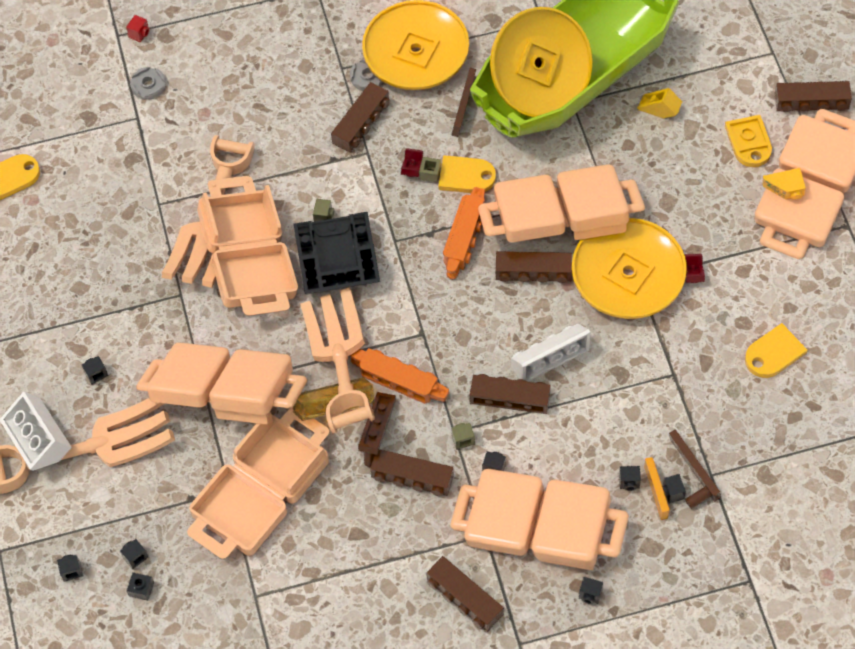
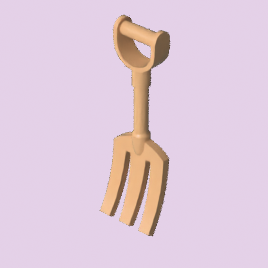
[162,135,255,288]
[300,287,375,434]
[0,398,175,494]

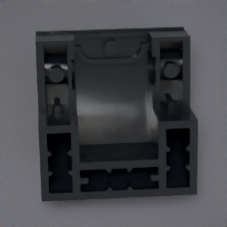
[293,211,380,294]

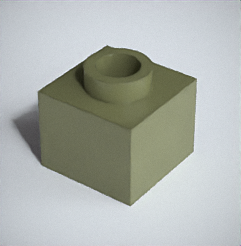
[419,157,441,183]
[313,198,335,222]
[451,423,475,450]

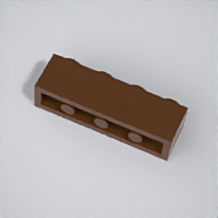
[774,81,852,112]
[331,82,390,153]
[495,251,572,283]
[469,374,551,414]
[370,449,454,496]
[426,556,504,632]

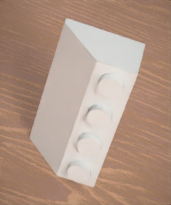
[511,324,591,382]
[0,391,72,471]

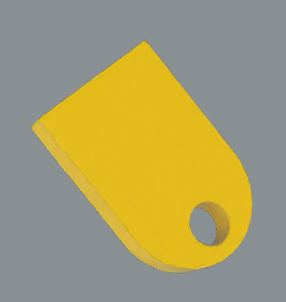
[725,115,772,167]
[0,154,40,200]
[438,155,496,193]
[745,323,807,378]

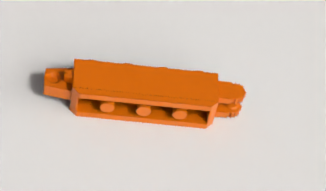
[443,187,485,280]
[350,348,449,404]

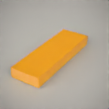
[644,457,670,520]

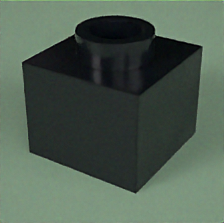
[81,356,109,385]
[482,451,506,471]
[619,466,641,491]
[662,474,686,504]
[120,539,149,570]
[57,554,83,582]
[126,572,154,601]
[579,577,604,604]

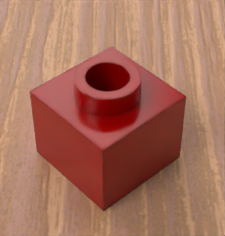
[126,15,150,43]

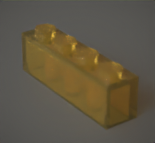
[293,377,375,421]

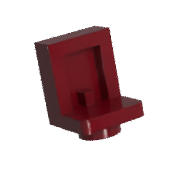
[400,148,424,177]
[684,254,705,283]

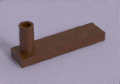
[451,67,477,137]
[358,392,396,467]
[669,429,721,509]

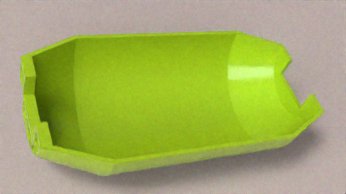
[470,0,679,138]

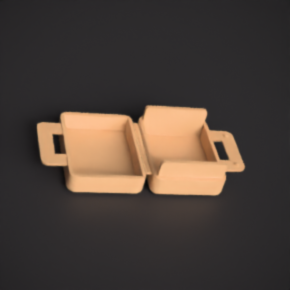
[754,109,855,259]
[478,164,645,242]
[197,176,298,316]
[136,342,307,424]
[187,407,329,559]
[450,469,629,570]

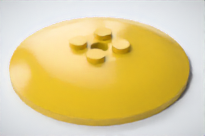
[362,0,469,90]
[490,7,593,117]
[572,218,686,319]

